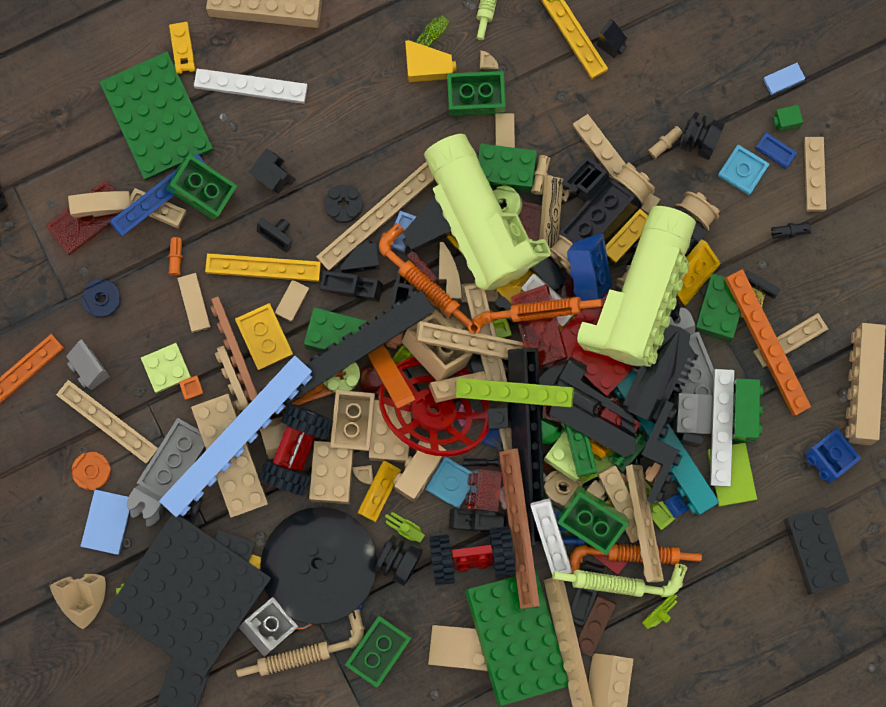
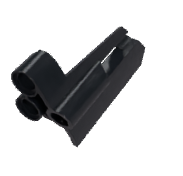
[549,356,636,457]

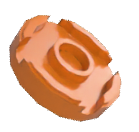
[72,452,111,490]

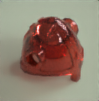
[360,363,382,397]

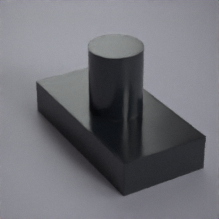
[257,218,292,253]

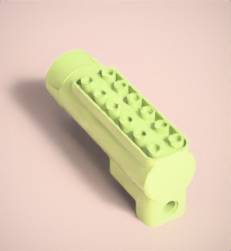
[424,134,551,290]
[577,206,696,367]

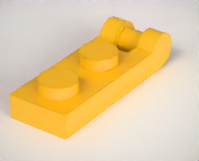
[169,22,196,74]

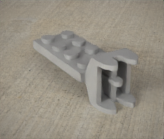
[669,308,714,395]
[127,418,205,527]

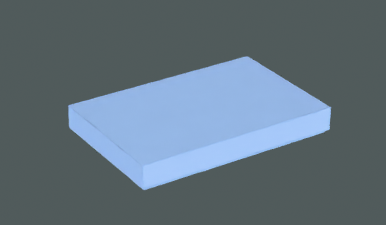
[80,490,130,555]

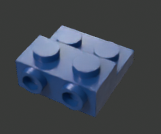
[805,428,862,484]

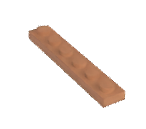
[210,296,258,402]

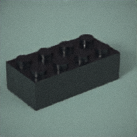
[784,507,850,595]

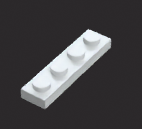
[531,498,572,575]

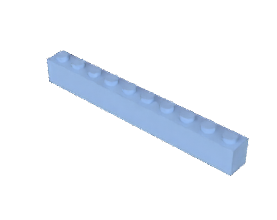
[159,356,312,517]

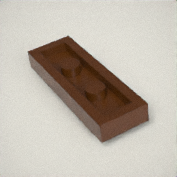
[578,595,616,657]

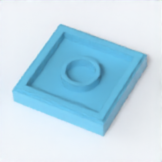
[718,144,769,196]
[425,457,478,509]

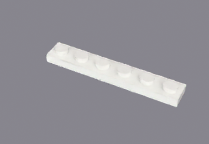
[194,69,308,104]
[710,369,734,487]

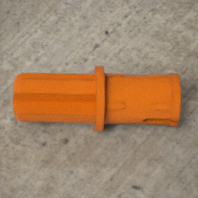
[168,237,183,276]

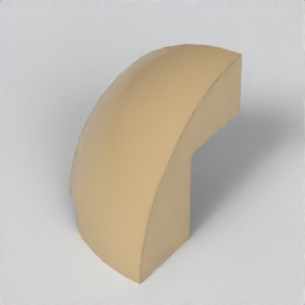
[50,574,106,629]

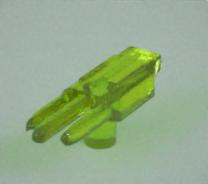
[416,15,449,47]

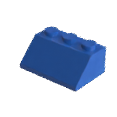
[567,234,612,301]

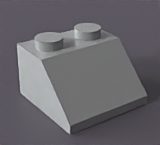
[66,339,110,390]
[672,393,713,434]
[239,597,298,657]

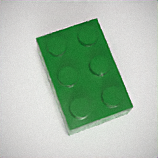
[447,71,506,117]
[478,143,536,193]
[165,154,237,220]
[695,273,741,343]
[304,308,370,362]
[732,379,763,443]
[557,485,629,555]
[345,616,412,688]

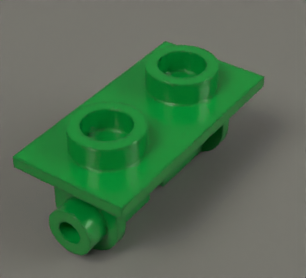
[608,433,647,472]

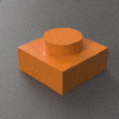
[179,376,204,401]

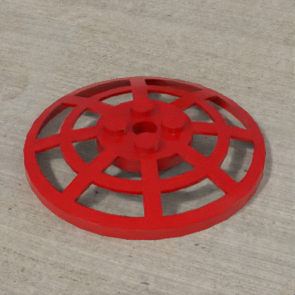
[379,357,489,457]

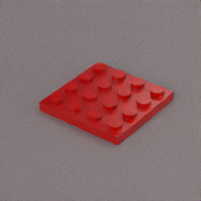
[549,293,636,397]

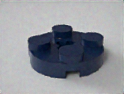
[81,279,121,318]

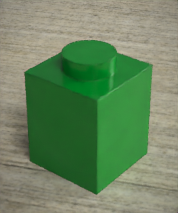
[772,105,803,133]

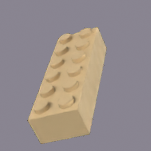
[206,0,322,28]
[845,323,886,445]
[191,394,269,517]

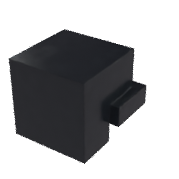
[249,148,296,194]
[562,156,609,203]

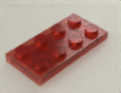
[45,179,121,256]
[511,284,568,368]

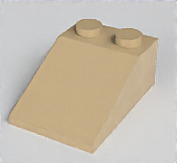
[330,390,375,451]
[428,625,487,671]

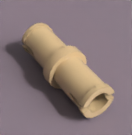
[648,126,683,159]
[531,155,551,195]

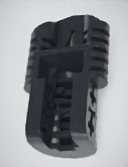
[621,324,699,424]

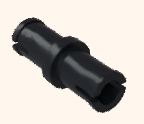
[771,222,811,239]

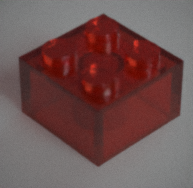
[465,469,502,512]

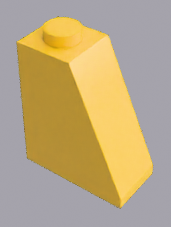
[405,40,456,82]

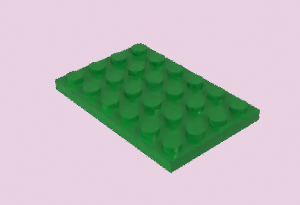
[99,52,213,181]
[465,571,569,707]

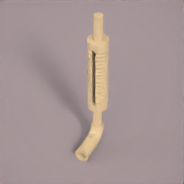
[236,610,366,677]

